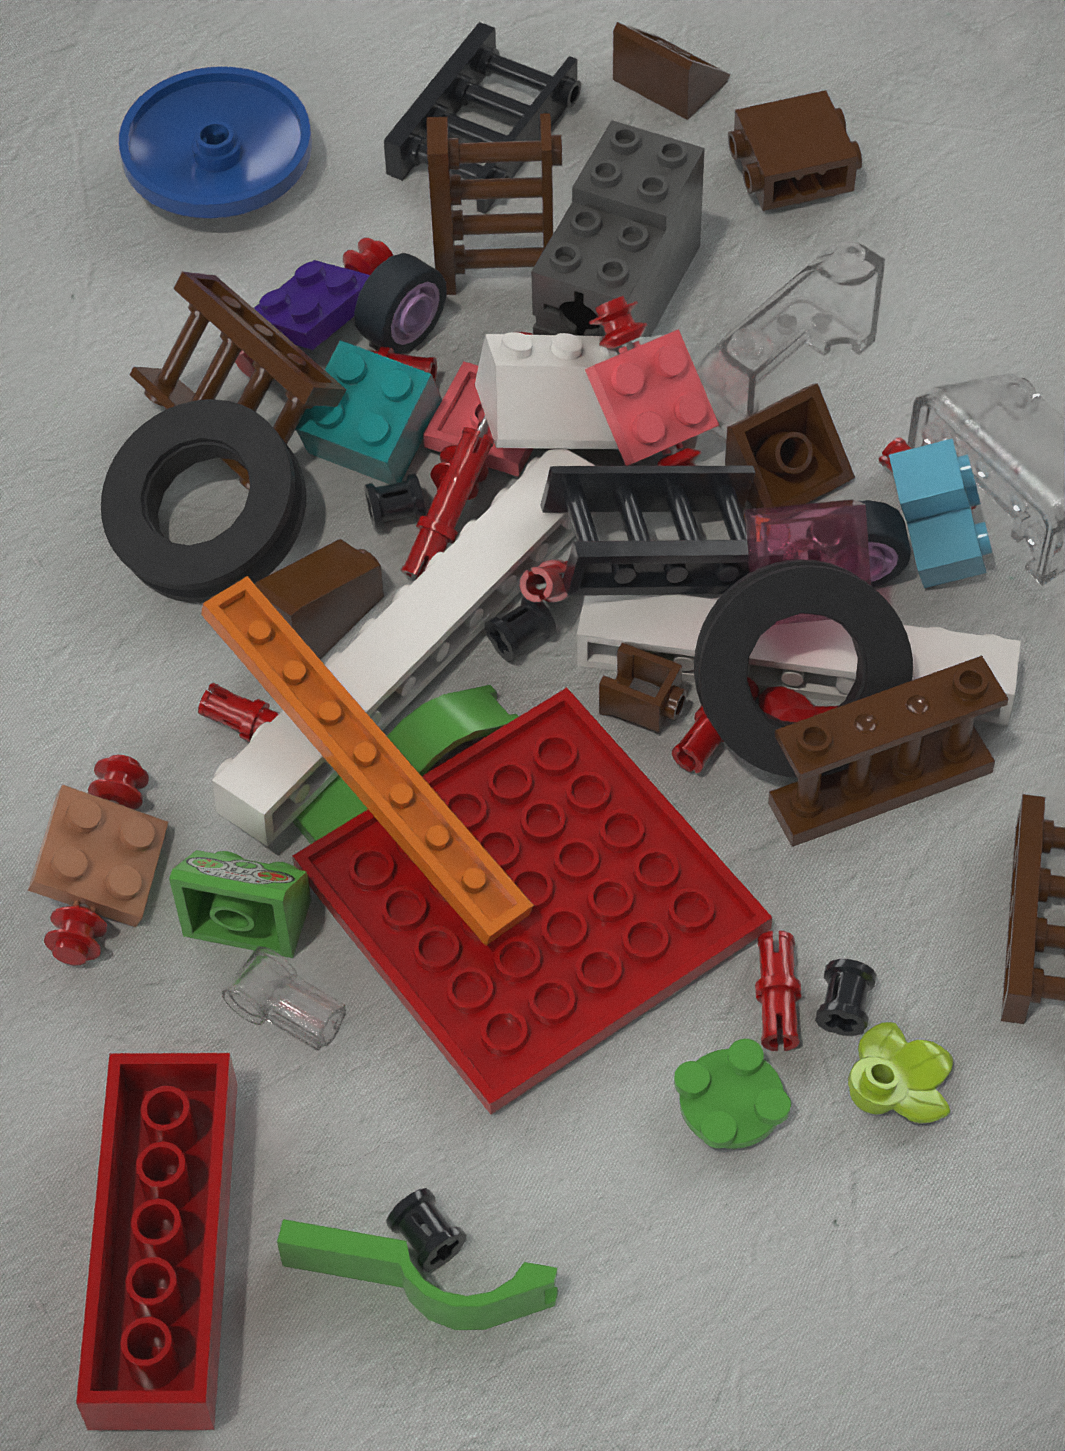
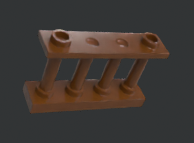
[427,113,562,295]
[130,272,346,490]
[768,655,1008,847]
[1001,794,1065,1024]

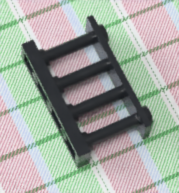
[383,22,581,214]
[540,466,786,596]

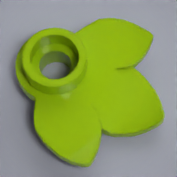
[848,1022,953,1123]

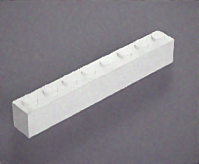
[577,594,1021,725]

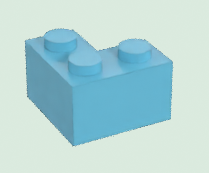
[889,438,993,588]

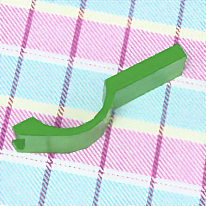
[292,685,519,844]
[277,1219,558,1330]

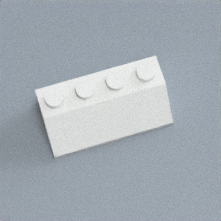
[475,332,697,449]

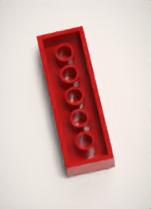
[76,1053,238,1430]

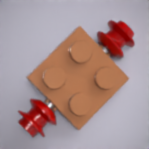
[28,754,168,965]

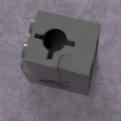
[531,120,705,337]

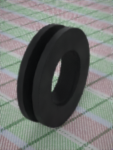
[101,399,306,603]
[694,559,913,778]

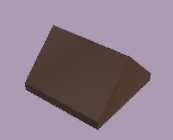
[613,22,730,120]
[725,383,855,521]

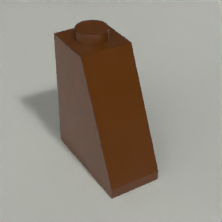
[255,539,384,659]

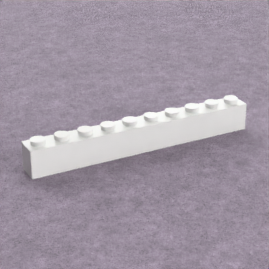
[212,448,598,847]

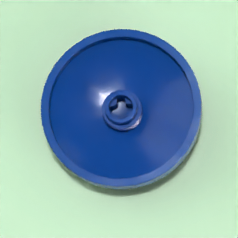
[119,66,312,218]

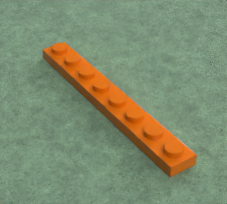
[201,576,534,946]

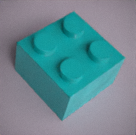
[295,340,442,484]

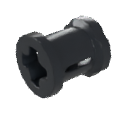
[364,473,426,530]
[485,597,556,662]
[815,959,877,1036]
[386,1188,467,1272]

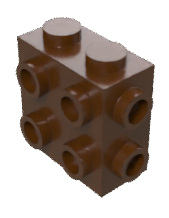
[728,90,862,211]

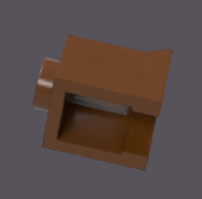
[599,643,687,733]

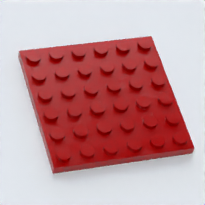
[292,687,773,1115]

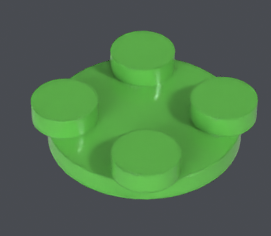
[674,1039,791,1149]

